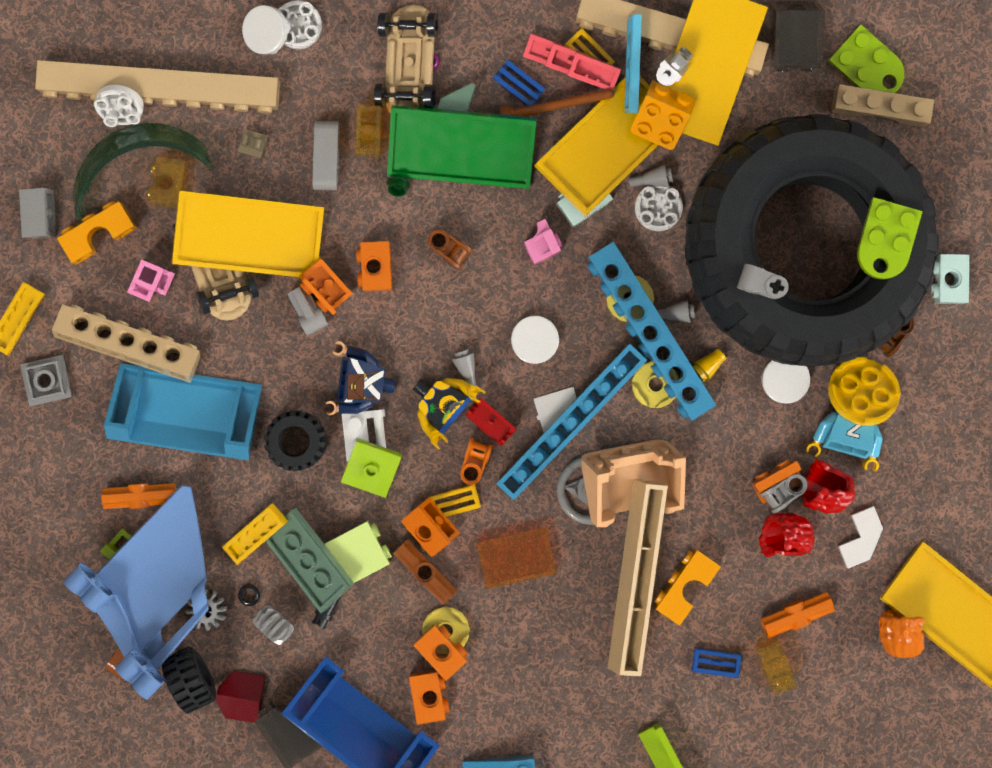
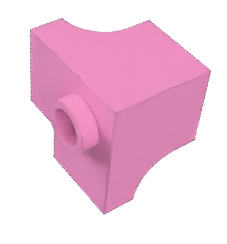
[524,219,562,265]
[127,259,175,302]

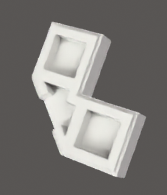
[838,506,883,568]

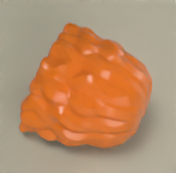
[878,609,925,658]

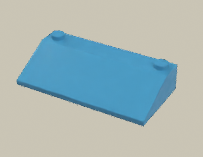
[104,363,262,461]

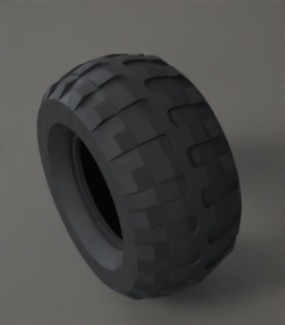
[685,114,939,366]

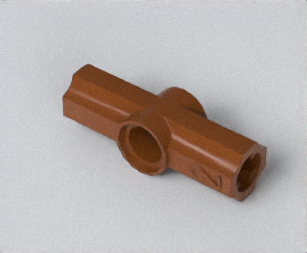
[393,539,458,605]

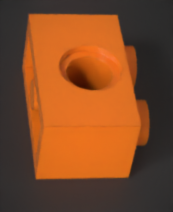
[356,241,393,292]
[401,497,460,557]
[413,623,468,681]
[409,670,450,725]

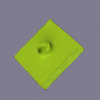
[341,438,402,498]

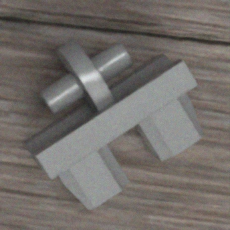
[656,46,694,86]

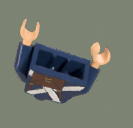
[325,341,395,415]

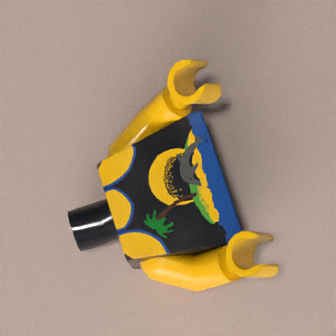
[412,378,486,450]

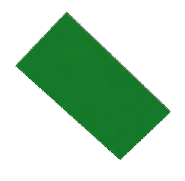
[387,105,536,189]

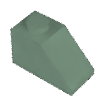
[433,83,476,112]

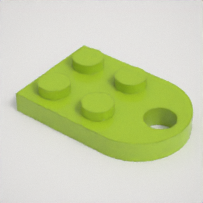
[828,25,904,93]
[857,198,923,279]

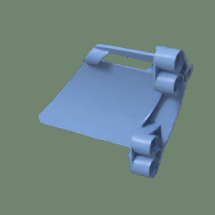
[63,485,209,700]

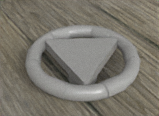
[557,457,617,525]

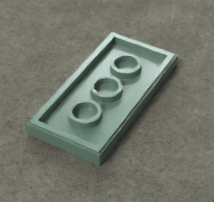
[266,508,355,613]

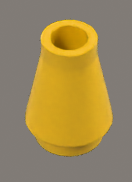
[692,349,726,383]

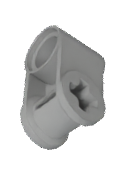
[737,263,789,299]
[759,473,807,514]

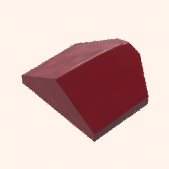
[216,671,266,723]

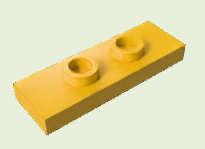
[0,281,46,356]
[222,503,288,565]

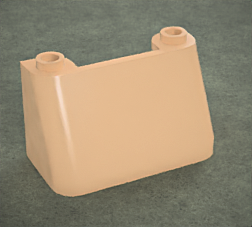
[581,440,686,527]

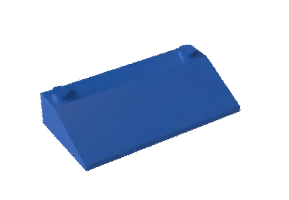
[281,656,440,768]

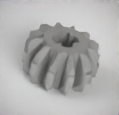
[186,589,228,631]
[253,605,294,645]

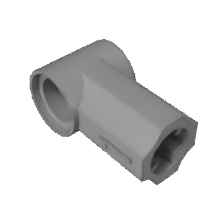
[288,286,329,336]

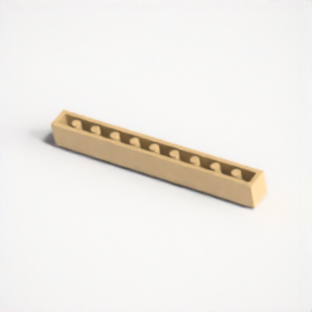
[35,60,280,114]

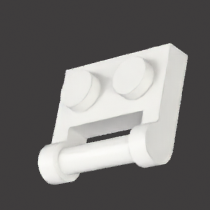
[342,409,386,462]

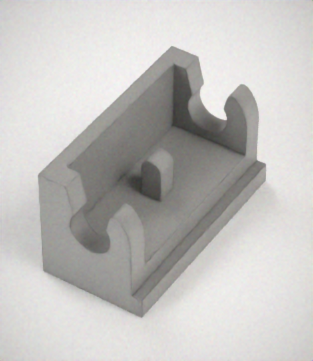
[19,188,57,239]

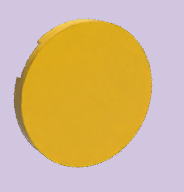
[828,357,901,426]

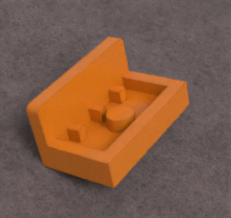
[299,257,353,315]
[751,459,801,503]

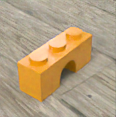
[57,201,138,265]
[654,549,721,626]

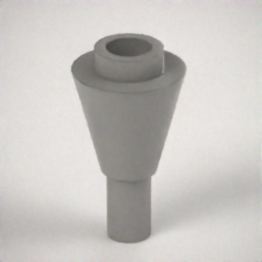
[628,164,673,187]
[657,299,695,323]
[451,348,477,386]

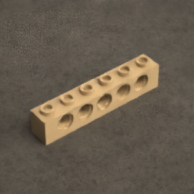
[52,304,201,383]

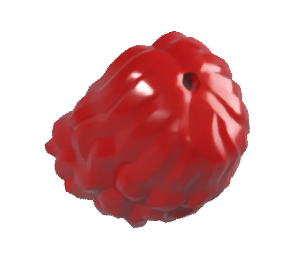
[802,458,855,514]
[759,513,815,557]

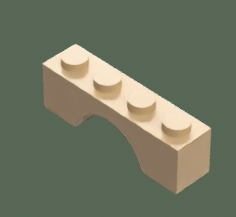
[831,84,934,127]

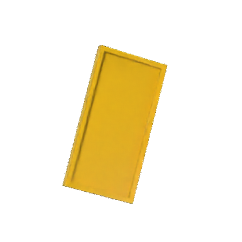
[668,0,768,146]
[535,76,659,217]
[172,191,324,277]
[879,542,992,689]

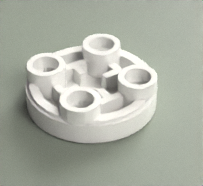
[278,0,322,49]
[242,5,291,54]
[94,85,144,127]
[635,186,683,231]
[511,316,559,364]
[761,360,810,403]

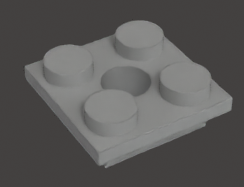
[20,355,72,407]

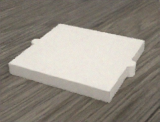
[534,387,577,433]

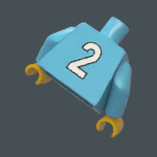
[806,412,883,471]

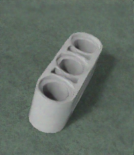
[313,121,340,191]

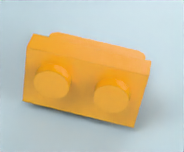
[630,80,696,150]

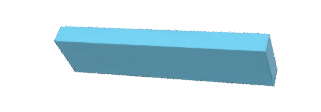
[624,14,642,113]

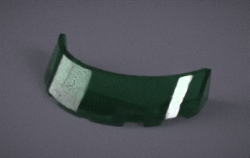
[73,123,215,221]

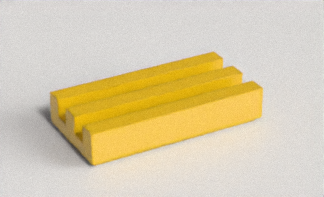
[565,28,615,65]
[430,484,481,517]

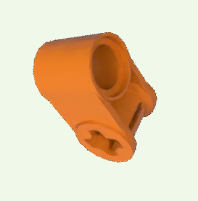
[460,437,493,485]

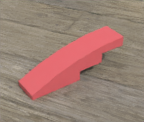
[523,33,621,90]

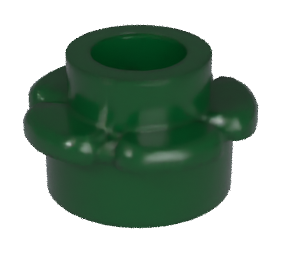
[386,175,410,197]

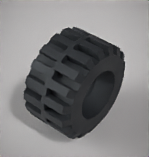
[264,411,327,471]
[162,646,216,714]

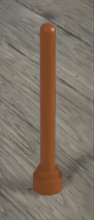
[500,89,615,117]

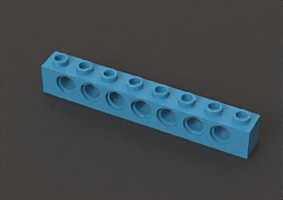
[587,242,716,421]
[496,344,647,500]

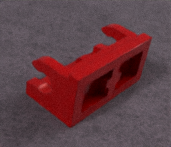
[465,398,516,447]

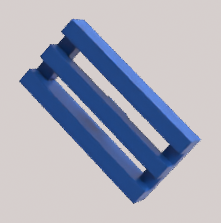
[493,60,545,106]
[691,647,742,678]

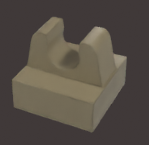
[238,129,268,159]

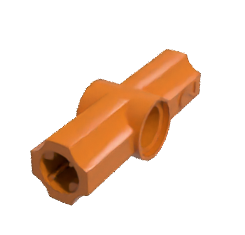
[101,483,177,509]
[760,592,835,638]

